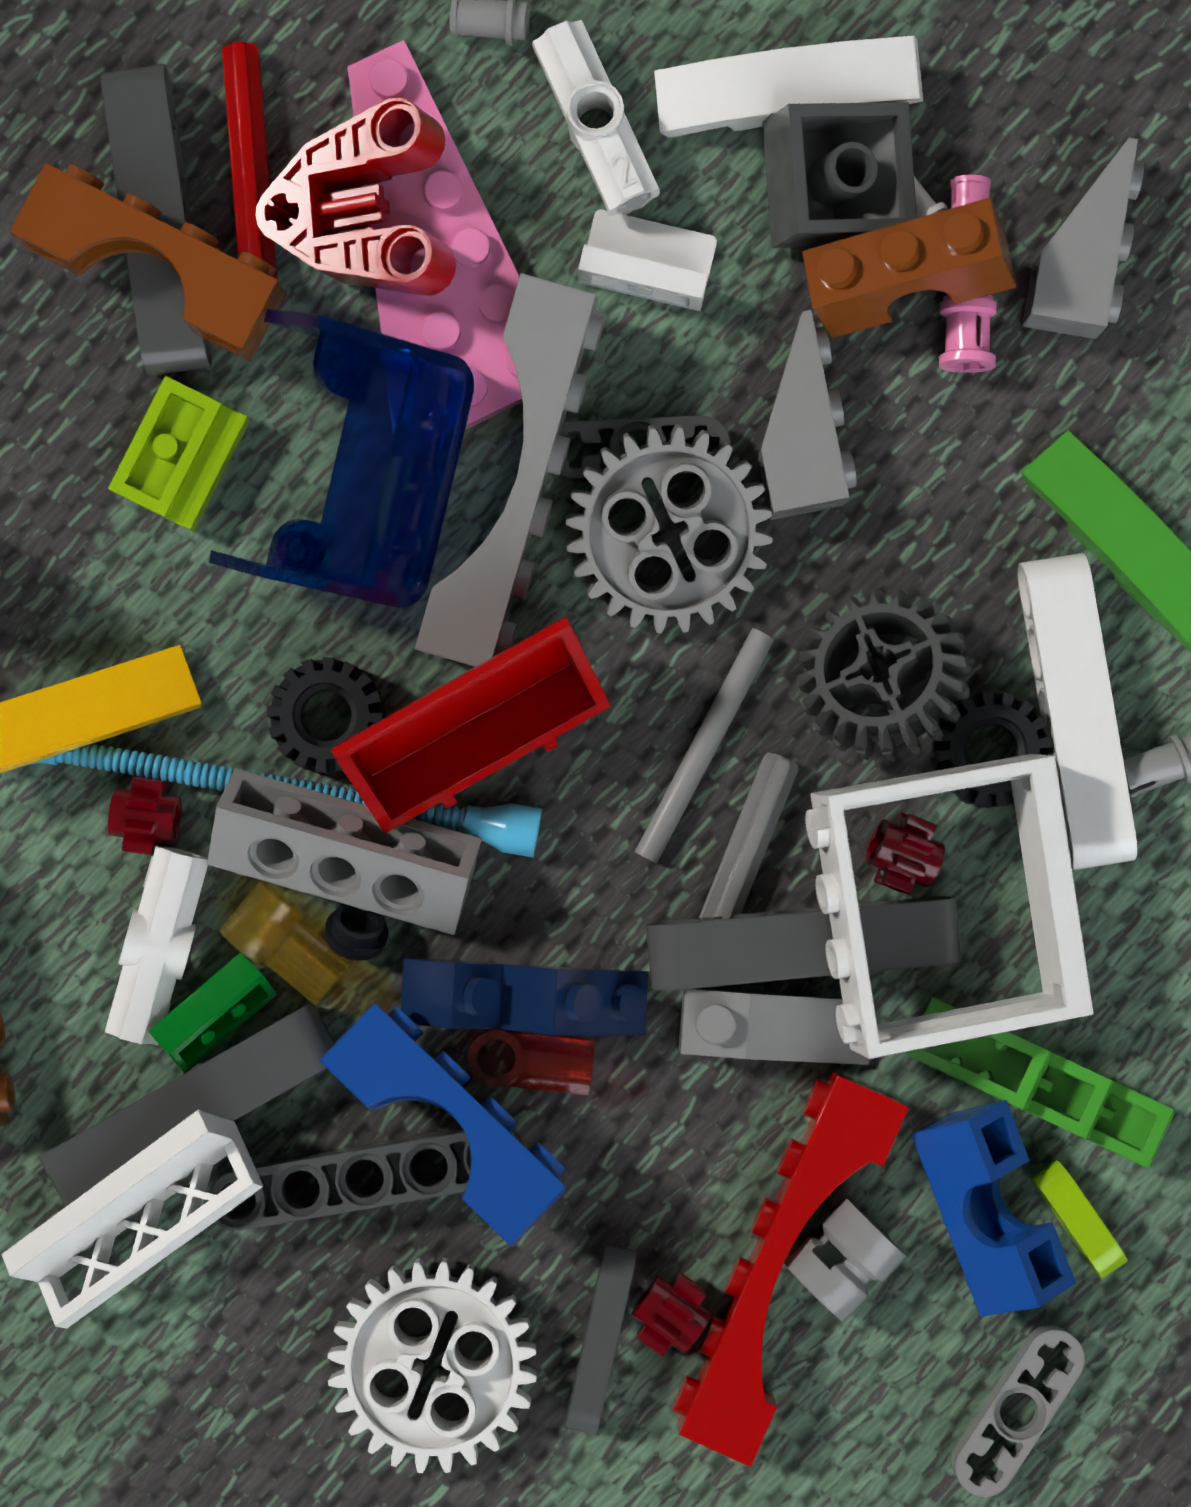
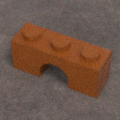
[802,197,1016,338]

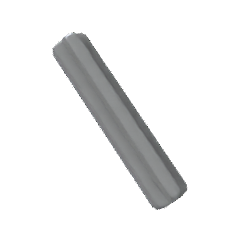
[699,753,798,919]

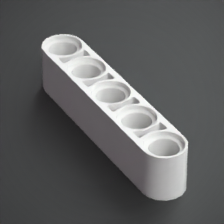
[1018,553,1137,870]

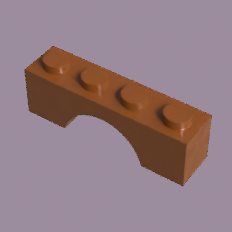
[9,163,286,362]

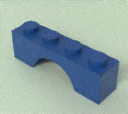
[319,1003,567,1247]

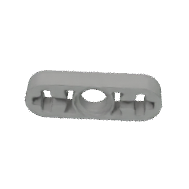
[952,1325,1085,1497]

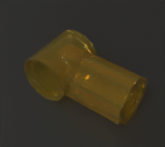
[219,880,353,1006]

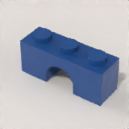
[911,1100,1076,1317]

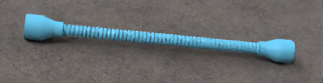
[25,744,542,858]

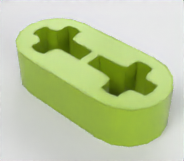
[1030,1160,1128,1280]

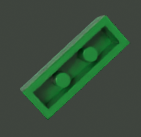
[148,952,277,1074]

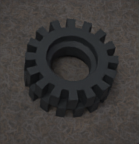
[267,657,386,774]
[931,691,1053,808]

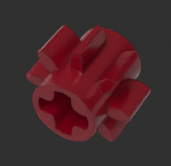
[108,776,182,855]
[865,812,945,895]
[631,1273,712,1357]

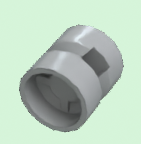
[784,1197,907,1322]

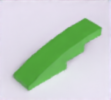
[1021,430,1191,653]
[906,997,1176,1169]

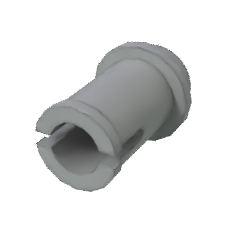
[450,0,530,46]
[1123,734,1191,799]

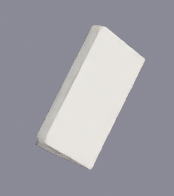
[578,209,717,311]

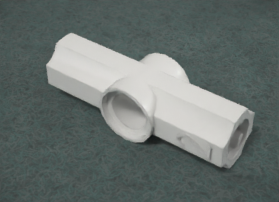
[532,20,660,217]
[105,844,208,1046]

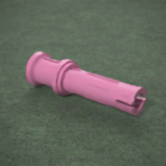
[939,175,997,373]

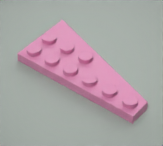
[348,40,523,462]

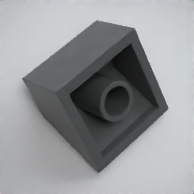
[763,102,917,248]

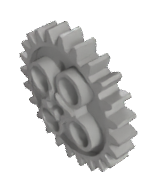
[565,424,773,634]

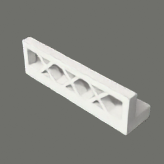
[1,1110,264,1329]

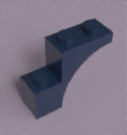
[401,958,649,1036]

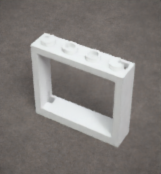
[805,754,1094,1059]

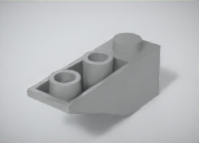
[1022,138,1144,339]
[758,310,857,520]

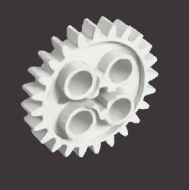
[328,1258,537,1473]

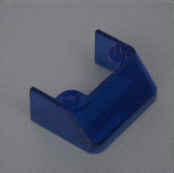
[208,309,474,608]

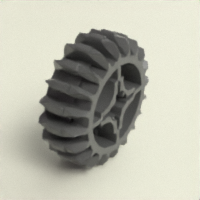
[797,588,972,762]

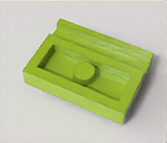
[108,376,251,532]

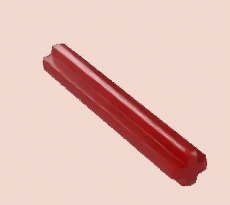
[222,41,278,280]

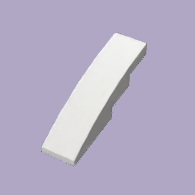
[654,36,923,137]

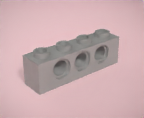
[207,768,482,935]

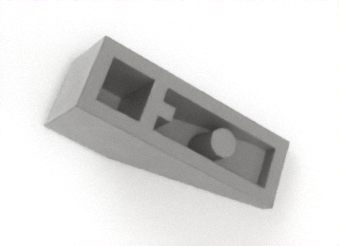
[678,987,874,1065]

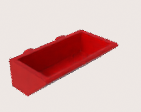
[331,617,611,834]

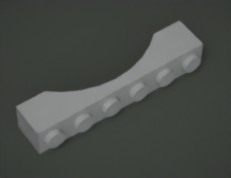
[415,273,606,667]

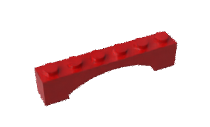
[672,1071,909,1467]

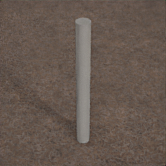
[635,628,774,864]

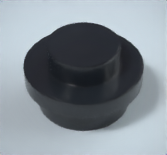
[324,903,389,961]

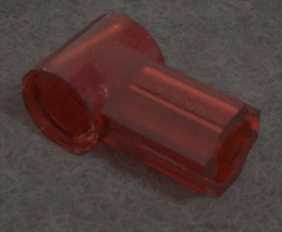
[467,1029,595,1095]

